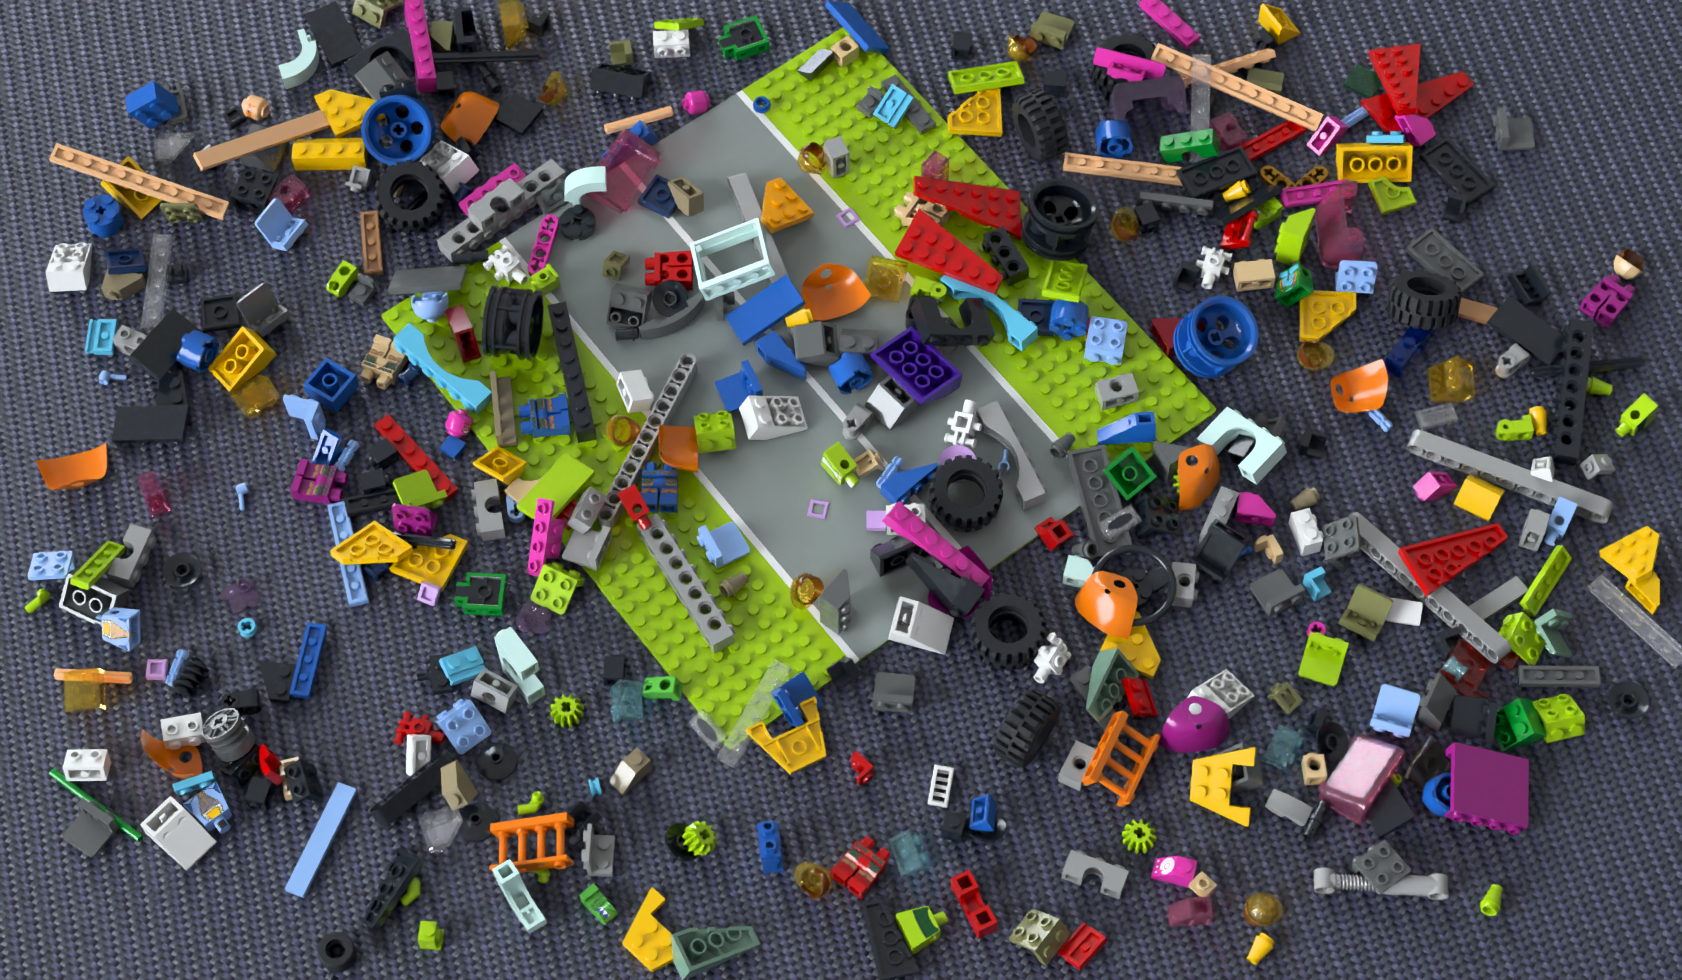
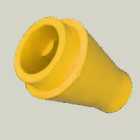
[1222,180,1251,202]
[785,308,814,328]
[1528,406,1547,436]
[1247,933,1275,965]

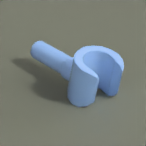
[98,370,127,385]
[998,449,1010,473]
[236,483,248,511]

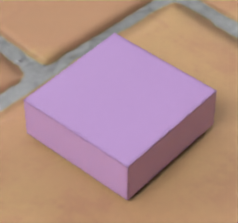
[835,207,861,228]
[807,499,830,519]
[866,511,886,531]
[417,580,442,606]
[146,659,169,680]

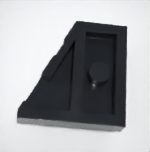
[258,661,296,703]

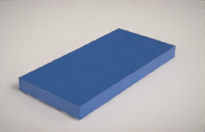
[825,1,890,54]
[725,274,806,346]

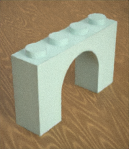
[1197,407,1287,485]
[494,627,546,705]

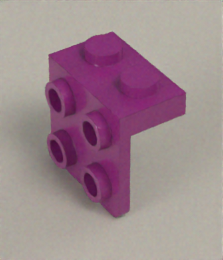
[392,503,438,536]

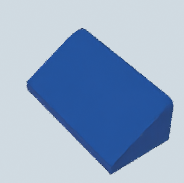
[969,794,997,831]

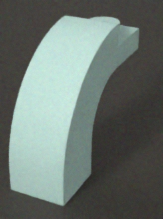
[278,29,319,89]
[564,166,607,207]
[492,859,547,934]

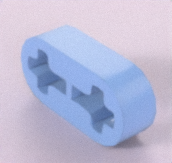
[506,495,526,523]

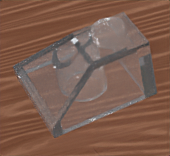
[154,132,197,163]
[418,806,463,853]

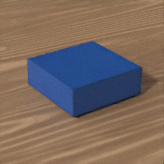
[440,435,467,460]

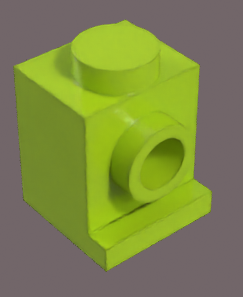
[530,263,561,296]
[418,921,444,950]

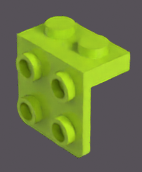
[694,410,736,454]
[393,470,447,508]
[530,562,585,615]
[1498,612,1546,665]
[1298,632,1349,686]
[1532,694,1585,743]

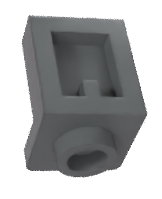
[856,85,884,118]
[348,273,377,306]
[716,291,735,321]

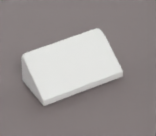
[1531,456,1555,482]
[1386,597,1423,626]
[406,734,431,776]

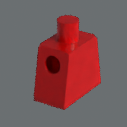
[618,484,652,531]

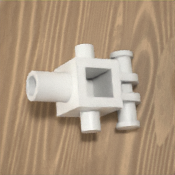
[482,245,528,285]
[1196,246,1233,289]
[944,400,982,448]
[1034,633,1071,683]

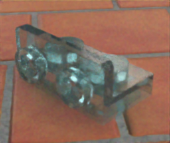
[610,679,643,723]
[1263,724,1304,770]
[888,829,930,878]

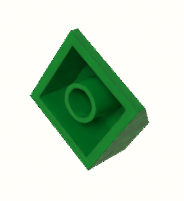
[1103,447,1157,501]

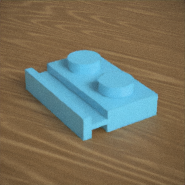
[873,84,915,129]
[1367,131,1406,143]
[85,319,118,355]
[439,646,488,686]
[172,771,218,796]

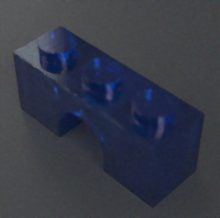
[1384,326,1432,378]

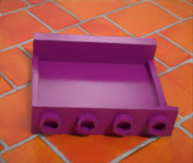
[1444,742,1529,834]

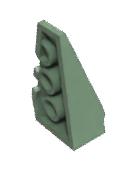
[1086,648,1140,722]
[671,926,760,980]

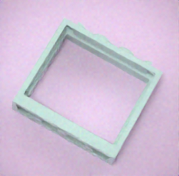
[690,218,775,301]

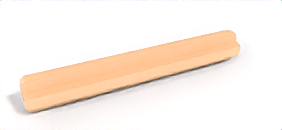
[604,106,673,134]
[54,668,133,684]

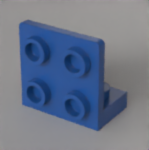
[715,360,763,413]
[770,672,823,727]

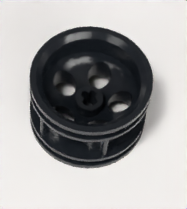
[1021,178,1099,261]
[482,285,544,361]

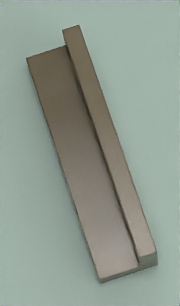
[490,371,517,447]

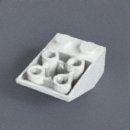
[420,140,479,195]
[46,242,92,292]
[739,395,808,440]
[888,596,954,655]
[1186,669,1255,719]
[140,796,217,871]

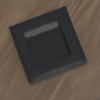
[222,106,247,129]

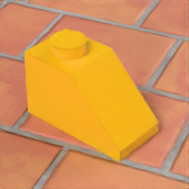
[1625,571,1660,615]

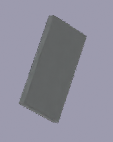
[1405,228,1485,295]
[388,265,468,295]

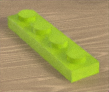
[70,541,125,590]
[1520,545,1572,617]

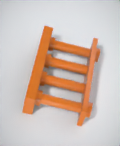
[1081,710,1160,807]
[489,812,574,873]

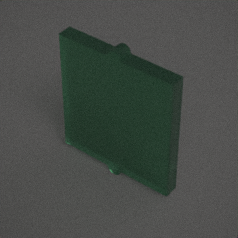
[1343,64,1381,98]

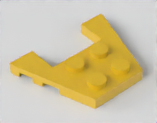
[746,696,826,775]
[1190,747,1256,827]
[622,887,673,972]

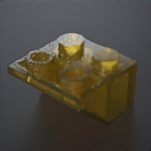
[1428,355,1475,403]

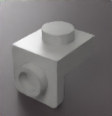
[345,165,372,193]
[1580,454,1615,480]

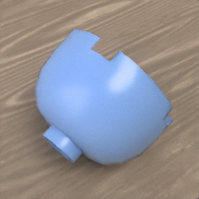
[411,291,449,322]

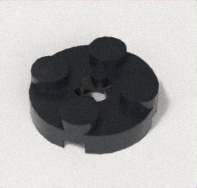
[559,204,596,241]

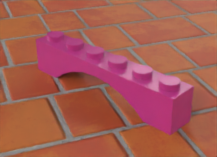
[404,0,436,93]
[882,501,990,587]

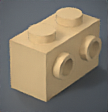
[1233,259,1275,291]

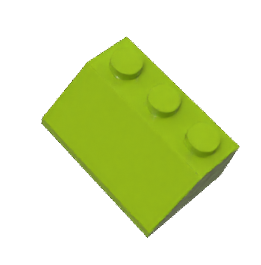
[1274,208,1316,265]

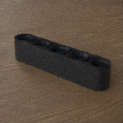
[370,749,455,828]

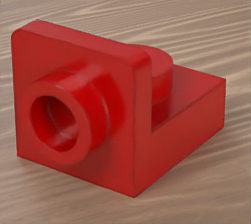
[851,750,874,786]

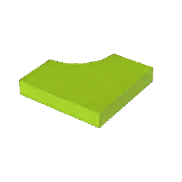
[654,17,704,31]
[1368,176,1416,215]

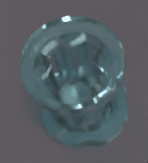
[1442,656,1469,682]

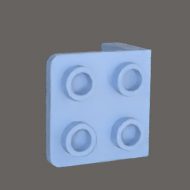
[255,198,308,251]
[1335,260,1377,294]
[1084,316,1128,365]
[283,395,326,440]
[697,522,750,569]
[28,551,77,580]
[1370,684,1420,738]
[434,699,491,754]

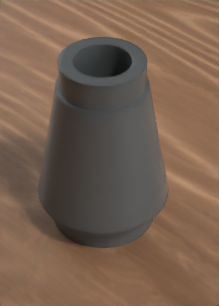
[1049,432,1075,459]
[1072,540,1099,560]

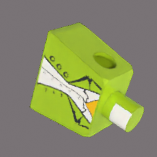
[820,441,860,488]

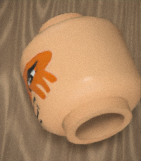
[241,95,270,121]

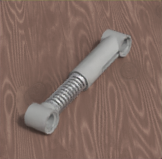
[1314,868,1449,900]

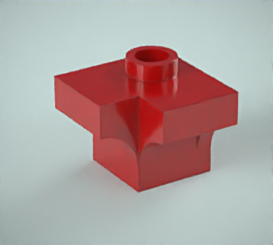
[1034,517,1075,552]

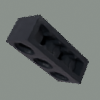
[982,226,1029,286]

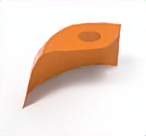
[441,91,500,145]
[802,263,871,321]
[1331,359,1388,413]
[659,424,698,473]
[36,443,107,490]
[1178,444,1221,511]
[1075,571,1138,639]
[141,729,203,779]

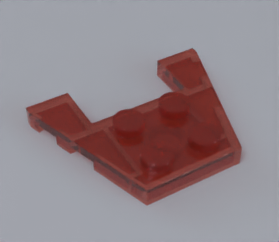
[1440,639,1520,699]

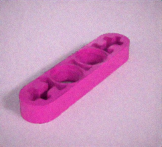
[528,215,559,277]

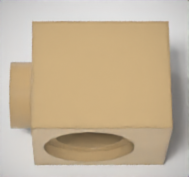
[831,36,860,68]
[1301,753,1327,786]

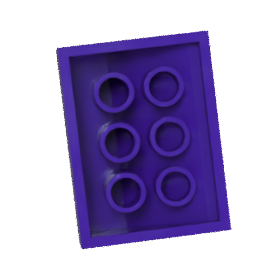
[870,326,963,405]

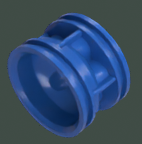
[361,95,435,165]
[1173,296,1258,378]

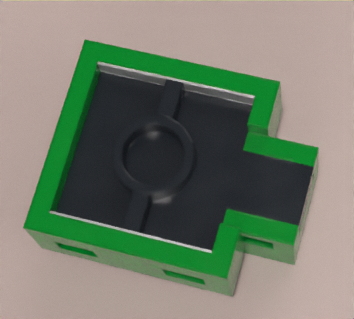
[719,15,770,61]
[454,572,508,616]

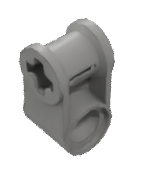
[1495,344,1531,378]
[843,403,874,441]

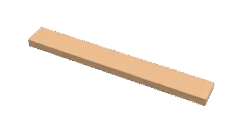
[193,110,330,171]
[1063,152,1183,186]

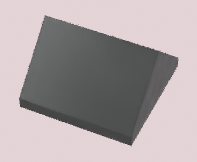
[1151,441,1191,482]

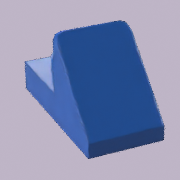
[312,428,343,466]

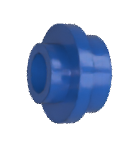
[753,96,771,114]

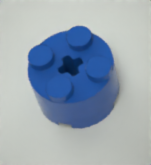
[1095,120,1133,159]
[83,194,124,238]
[1049,299,1089,341]
[176,330,219,373]
[828,352,873,394]
[1422,772,1451,817]

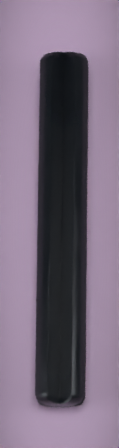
[392,531,456,550]

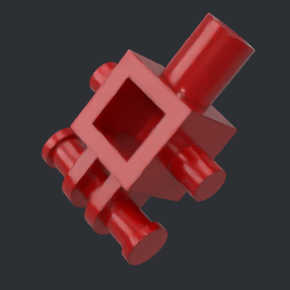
[393,711,446,745]

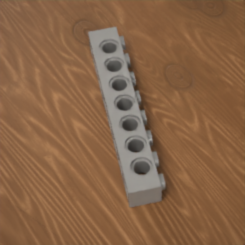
[437,159,566,262]
[637,514,736,653]

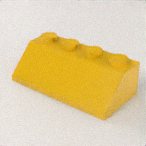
[292,138,368,171]
[1336,142,1413,183]

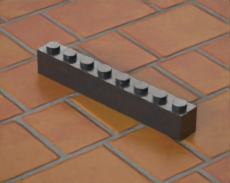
[548,301,597,443]

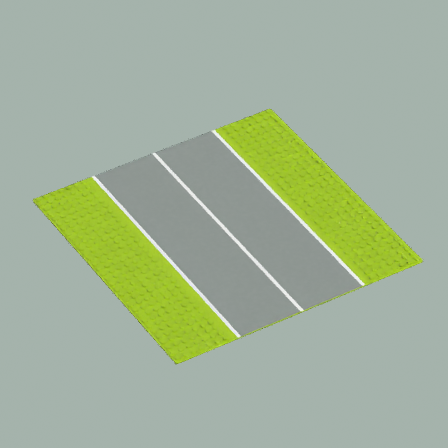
[382,27,1216,750]

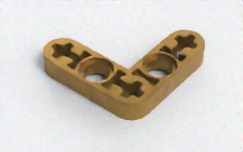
[1259,165,1328,197]

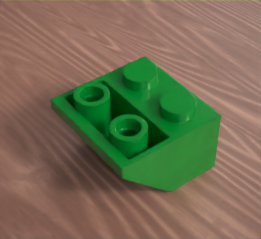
[1494,698,1546,752]

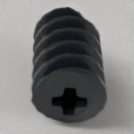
[168,655,209,699]

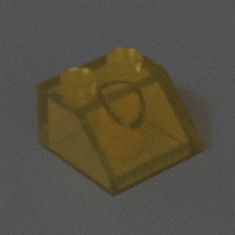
[498,0,528,50]
[864,255,908,303]
[228,374,281,418]
[63,668,106,712]

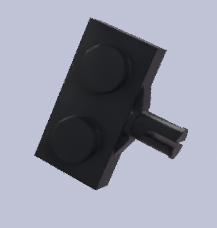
[417,654,453,695]

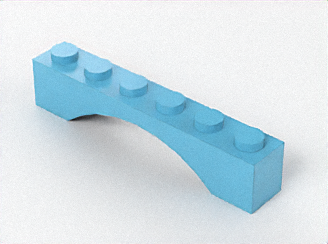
[941,275,1038,352]
[394,323,492,415]

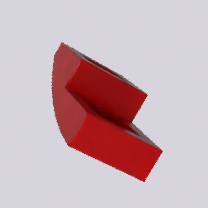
[259,744,283,786]

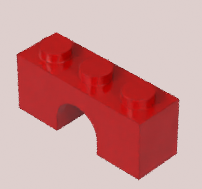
[950,869,998,939]

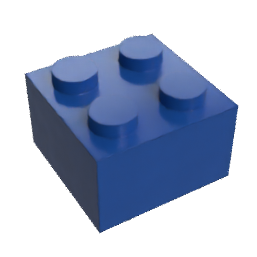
[125,81,179,129]
[303,357,359,413]

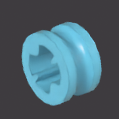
[238,618,257,638]
[588,777,602,797]

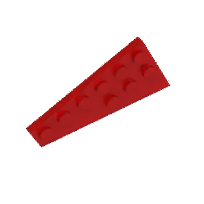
[1368,43,1421,116]
[1360,71,1475,135]
[913,176,1022,241]
[895,209,1004,295]
[1398,523,1508,597]

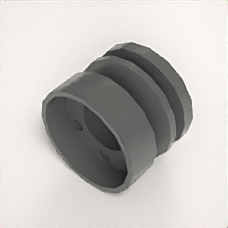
[201,708,255,762]

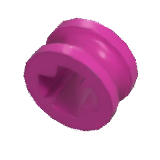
[1307,621,1326,637]

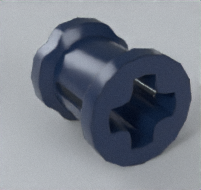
[452,182,474,202]
[396,363,422,388]
[365,563,390,582]

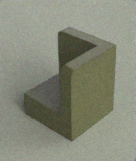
[609,39,634,66]

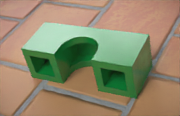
[1160,129,1219,163]

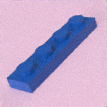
[289,622,328,699]

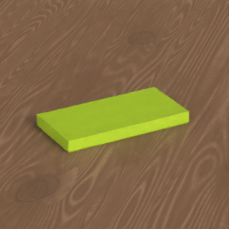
[947,61,1024,95]
[1041,260,1088,303]
[516,453,595,519]

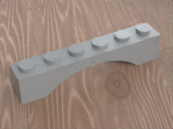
[976,401,1047,510]

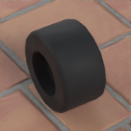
[317,932,357,973]

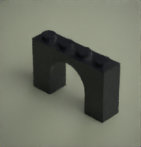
[344,27,415,99]
[910,297,995,347]

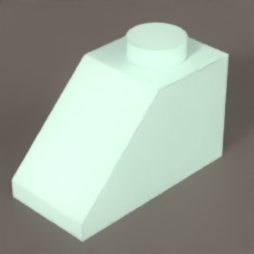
[1062,555,1094,588]

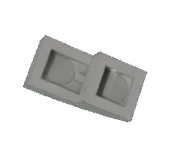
[1265,789,1313,826]

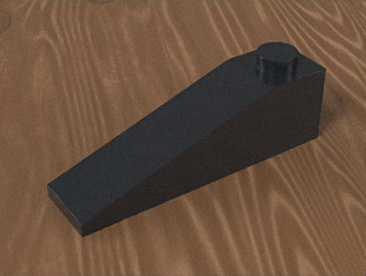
[905,552,985,619]

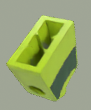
[1615,393,1658,437]
[896,906,948,955]

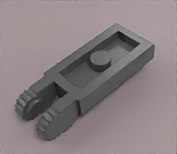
[164,80,189,125]

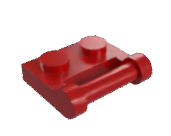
[1220,211,1259,250]

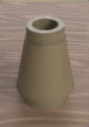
[1290,487,1321,511]
[719,572,749,598]

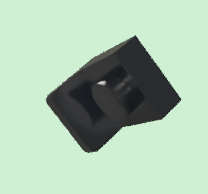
[456,136,480,161]

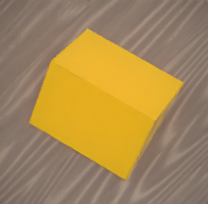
[1258,3,1300,45]
[473,446,527,486]
[1454,473,1505,522]

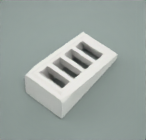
[927,764,954,808]

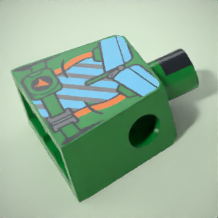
[1275,261,1314,307]

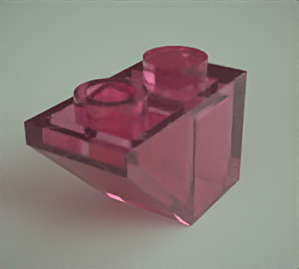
[137,470,170,517]
[1167,897,1213,926]

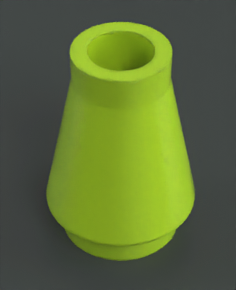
[1586,376,1612,396]
[1480,884,1503,916]

